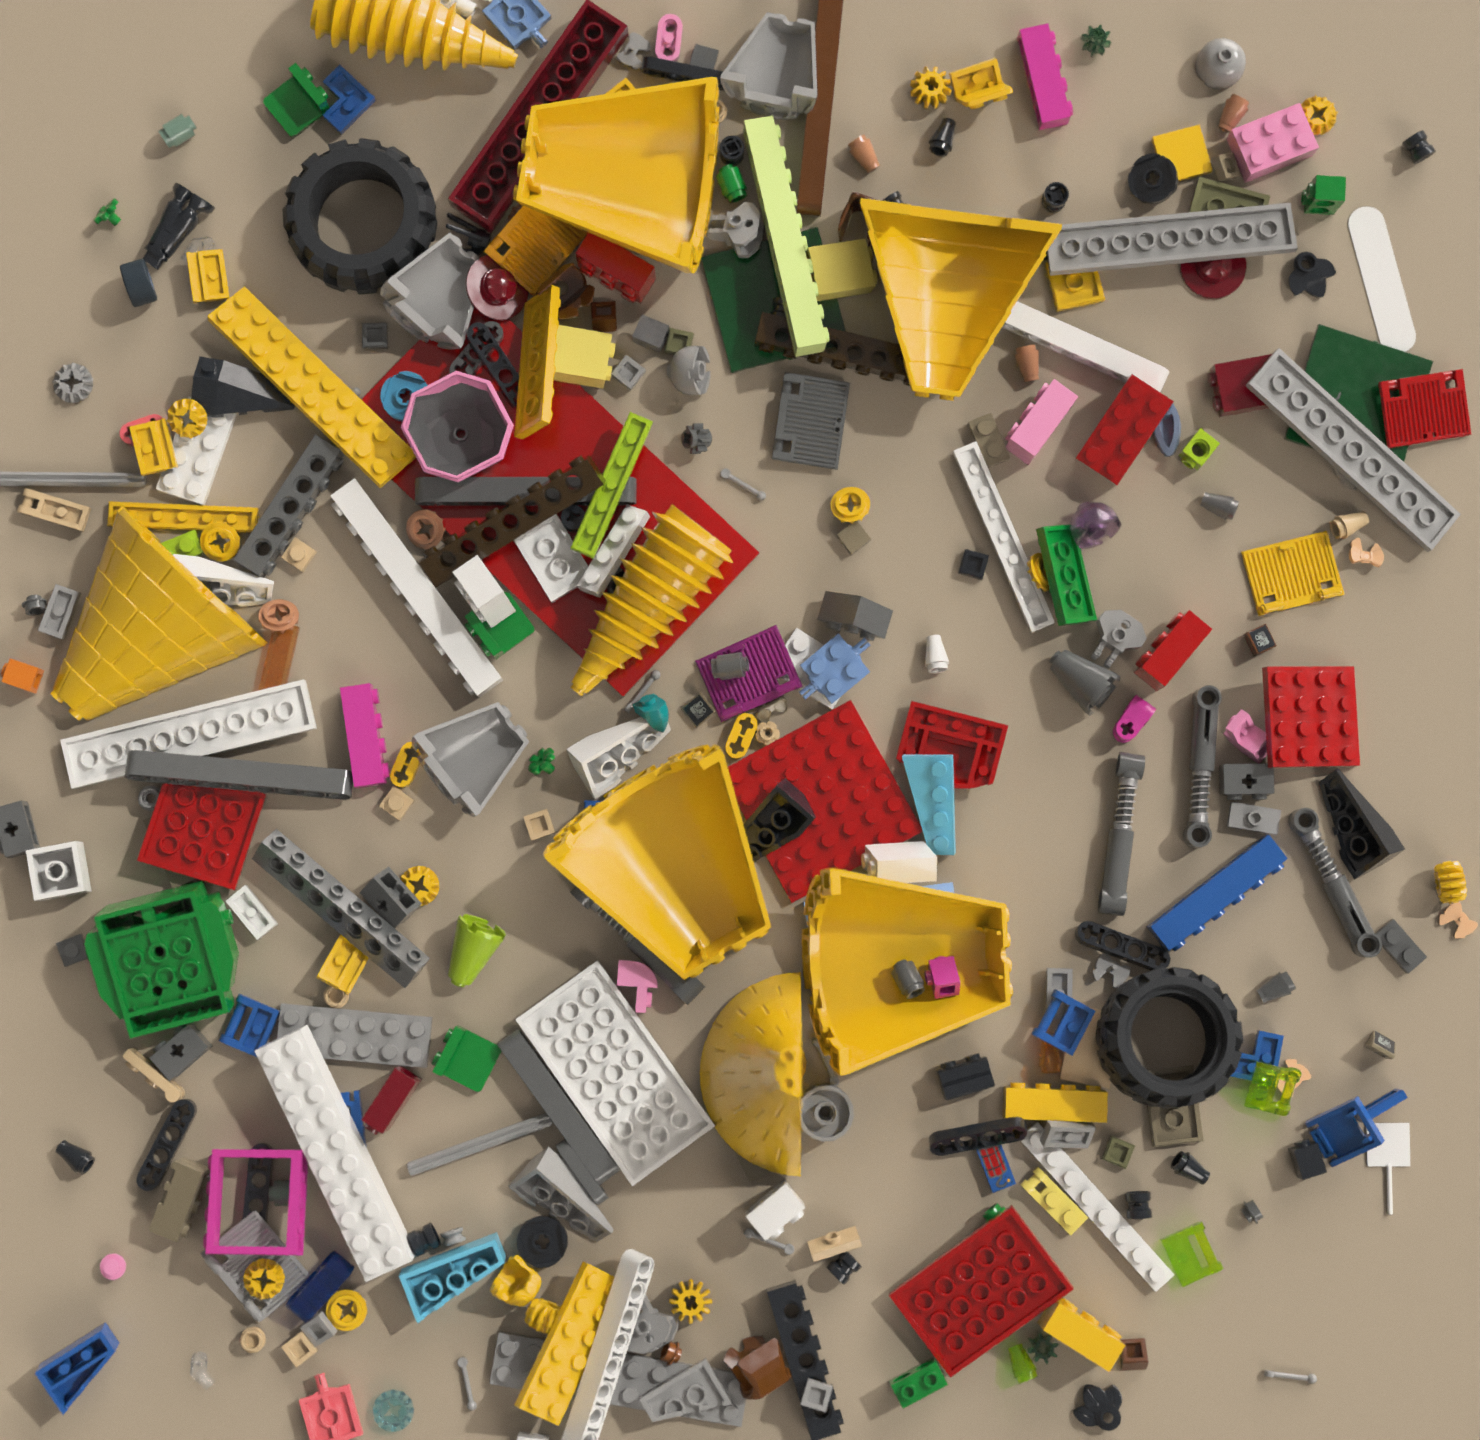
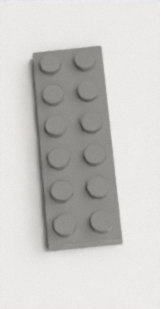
[277,1003,433,1068]

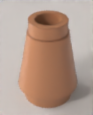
[1218,94,1249,133]
[848,135,880,173]
[1014,344,1039,382]

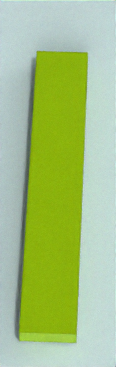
[570,412,653,559]

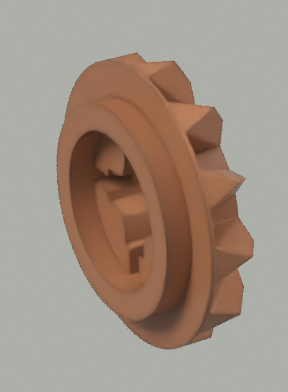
[406,509,446,549]
[258,599,299,634]

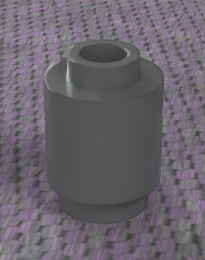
[711,652,749,680]
[891,960,925,999]

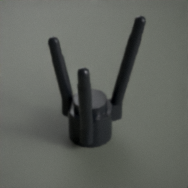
[446,213,491,256]

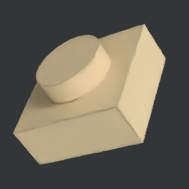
[281,537,317,572]
[379,786,415,821]
[523,809,555,841]
[281,1331,318,1368]

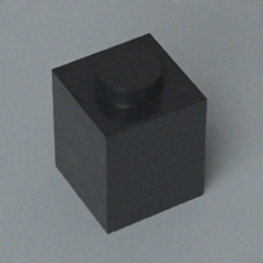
[1288,1139,1327,1180]

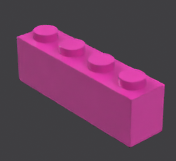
[1017,23,1073,130]
[340,683,390,788]

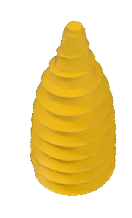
[310,0,518,71]
[571,505,733,696]

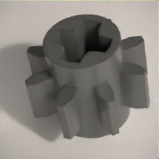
[681,423,712,454]

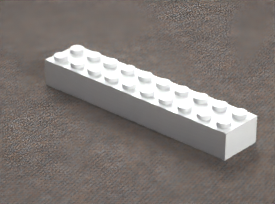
[255,1025,416,1282]

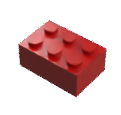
[575,233,656,304]
[1134,610,1212,692]

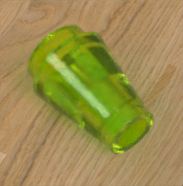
[1008,1343,1038,1384]

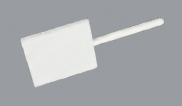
[1366,1123,1410,1215]

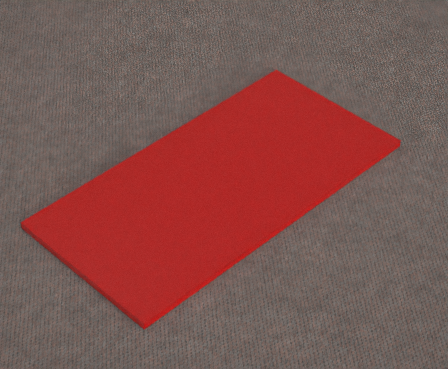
[361,308,760,697]

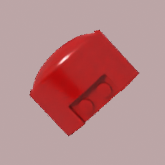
[896,701,1009,789]

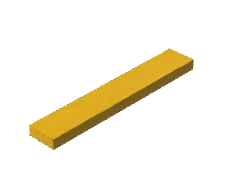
[107,501,259,533]

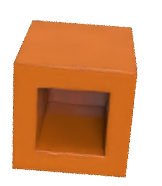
[1,658,45,694]

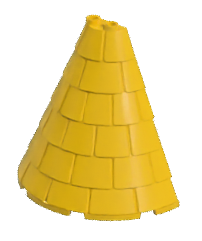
[860,198,1062,401]
[50,506,268,721]
[700,972,801,1176]

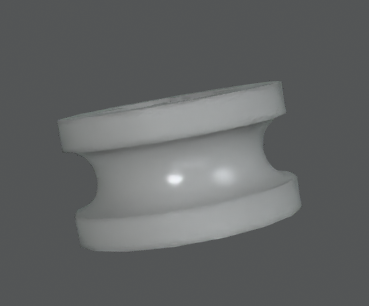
[441,1227,466,1246]

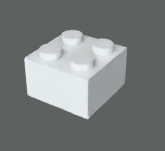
[453,555,516,628]
[26,841,92,901]
[745,1179,805,1241]

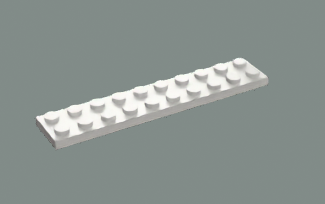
[60,679,317,789]

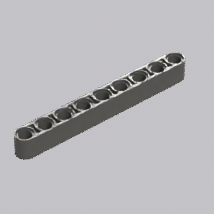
[415,477,637,506]
[124,750,353,800]

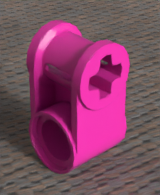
[1112,694,1156,743]

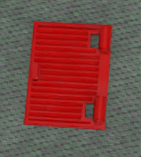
[1378,369,1472,448]

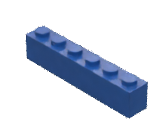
[1147,835,1288,952]

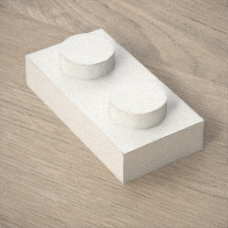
[226,885,278,940]

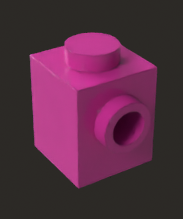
[924,956,960,999]

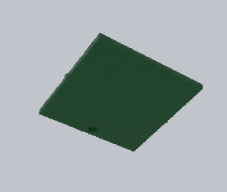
[701,227,846,373]
[1284,324,1433,462]

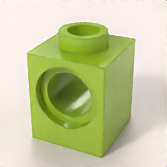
[1178,428,1220,471]

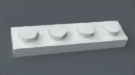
[577,504,650,598]

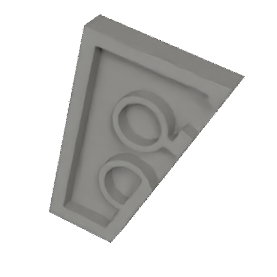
[639,1358,732,1422]

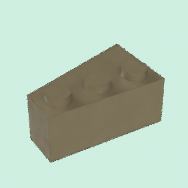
[148,1157,210,1242]

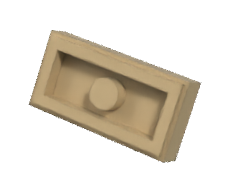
[807,1226,862,1262]

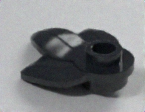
[1289,252,1336,298]
[1073,1384,1122,1431]

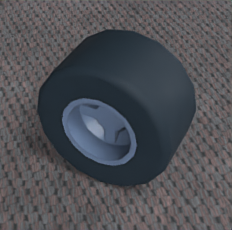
[120,259,157,307]

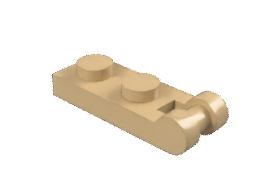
[17,488,91,532]
[122,1048,185,1102]

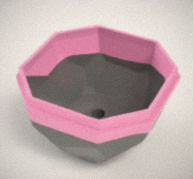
[401,371,514,482]

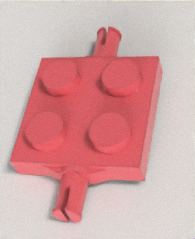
[299,1373,363,1440]

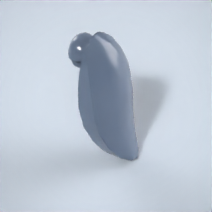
[1153,404,1181,457]

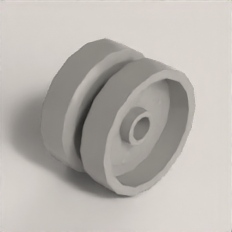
[801,1083,854,1142]

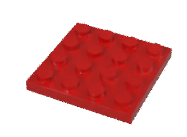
[1262,666,1360,768]
[137,783,267,890]

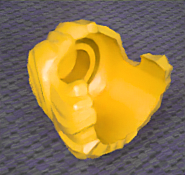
[490,1255,542,1307]

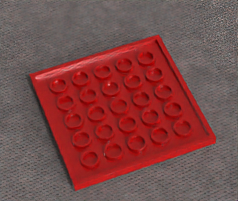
[728,700,923,903]

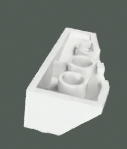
[173,554,274,607]
[567,717,671,799]

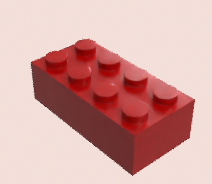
[1076,374,1174,485]

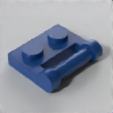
[1031,989,1096,1056]
[219,994,280,1058]

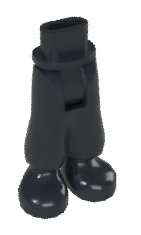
[142,182,215,270]

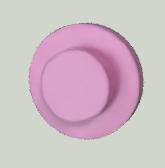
[100,1254,126,1280]

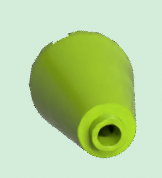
[448,914,506,987]

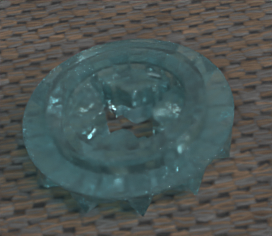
[373,1389,414,1432]

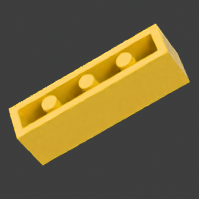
[1003,1082,1108,1123]

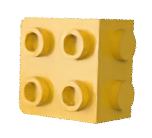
[949,58,1013,109]

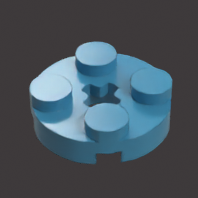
[380,371,428,422]

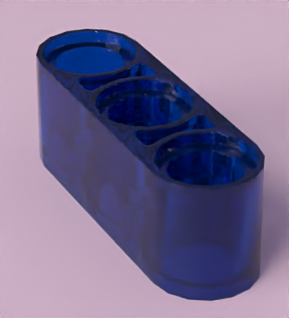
[285,1250,355,1323]

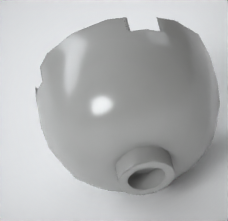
[1195,38,1246,90]
[667,346,711,395]

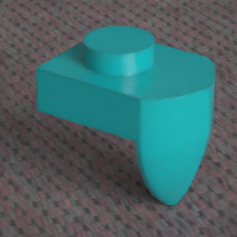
[632,693,669,733]

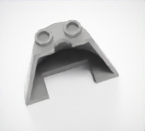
[720,12,817,119]
[380,233,479,349]
[412,702,529,817]

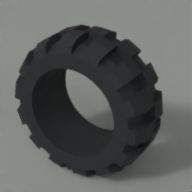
[282,138,438,295]

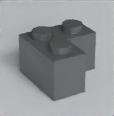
[817,591,893,641]

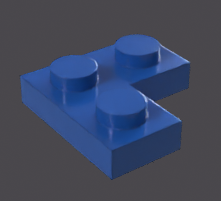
[322,64,376,135]
[1231,1030,1284,1085]

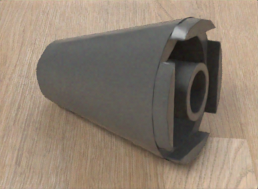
[1050,650,1121,716]

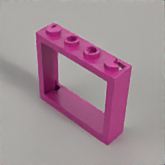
[203,1149,308,1256]

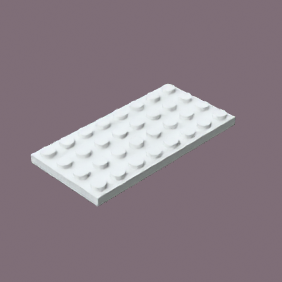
[515,960,715,1186]

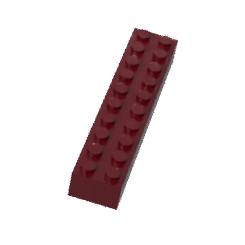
[448,0,629,233]

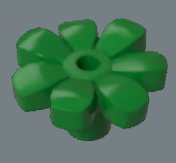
[93,198,121,226]
[528,747,555,775]

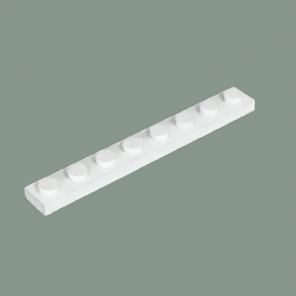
[953,442,1055,633]
[1021,1121,1174,1292]

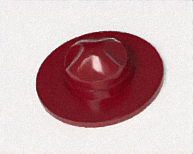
[465,255,528,320]
[1180,257,1247,299]

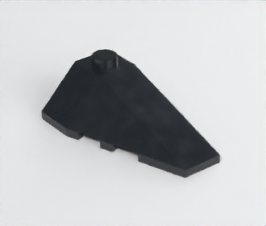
[191,356,295,418]
[1318,769,1405,880]
[743,778,816,862]

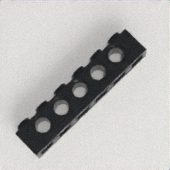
[766,1280,844,1440]

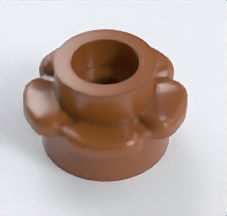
[660,1342,682,1366]

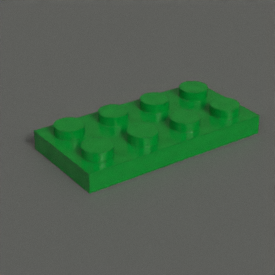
[1036,524,1097,626]

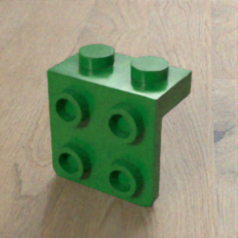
[263,62,330,137]
[464,592,535,660]
[431,1025,502,1092]

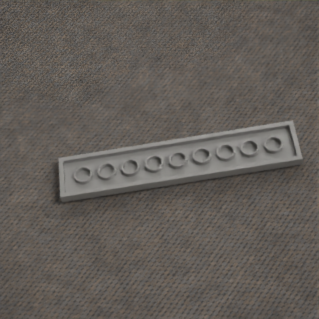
[1047,203,1298,276]
[1246,348,1461,552]
[490,1331,746,1427]

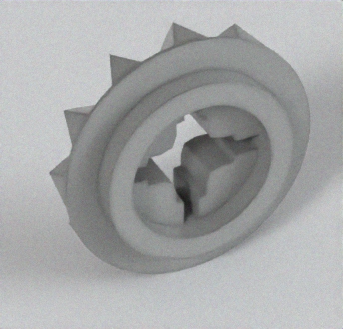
[52,363,93,403]

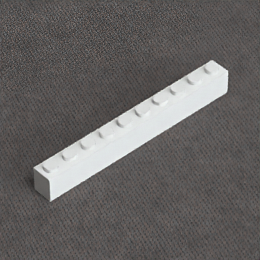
[330,478,503,698]

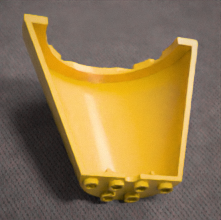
[513,77,719,273]
[544,744,772,980]
[802,868,1013,1075]

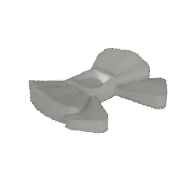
[616,32,651,70]
[1092,953,1130,988]

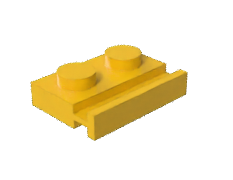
[186,249,229,303]
[129,418,178,476]
[316,934,369,995]

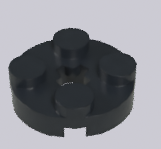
[1128,153,1178,204]
[517,1215,568,1268]

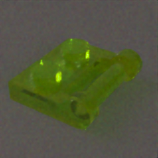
[1244,1061,1302,1116]
[1160,1221,1224,1287]

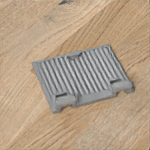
[201,1210,313,1323]

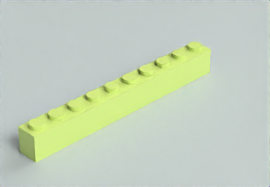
[742,116,829,357]

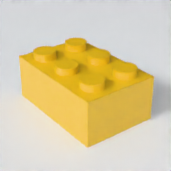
[1037,1298,1125,1372]

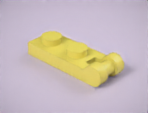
[1020,1167,1088,1236]

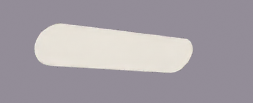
[1348,207,1416,352]

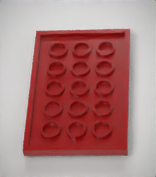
[889,1205,1074,1378]

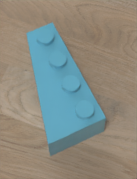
[399,1232,506,1323]

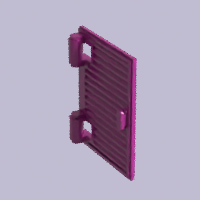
[695,625,803,722]

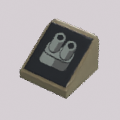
[681,692,716,728]
[1365,1030,1396,1059]

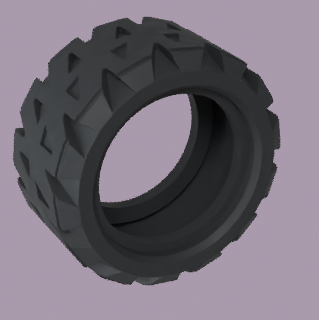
[1095,967,1243,1108]

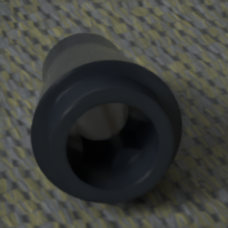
[929,118,956,157]
[56,1140,95,1175]
[1171,1151,1210,1185]

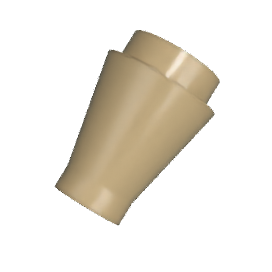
[1330,511,1369,539]

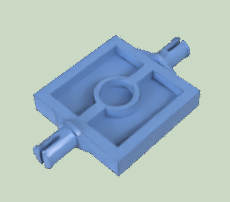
[482,0,552,50]
[799,633,871,704]

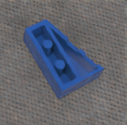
[35,1322,119,1415]

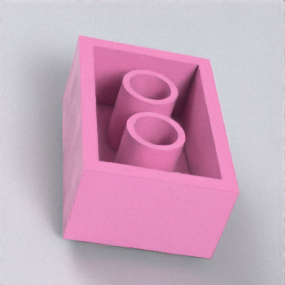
[1226,103,1319,183]
[1005,379,1078,465]

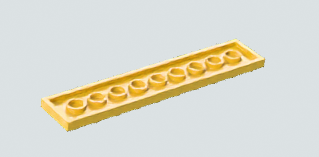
[207,286,416,488]

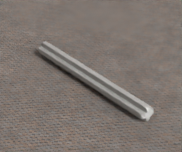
[0,472,146,487]
[407,1113,552,1176]

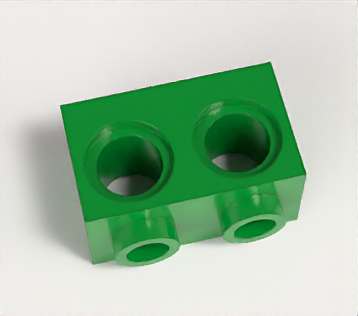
[1301,175,1346,215]
[889,1357,948,1409]

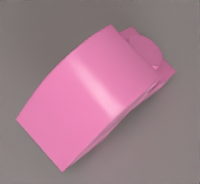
[1223,709,1267,764]
[617,960,658,1013]

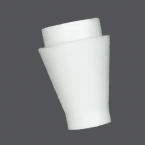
[925,635,950,673]

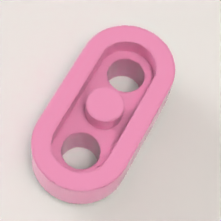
[655,14,682,62]

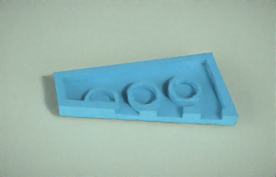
[902,754,956,855]

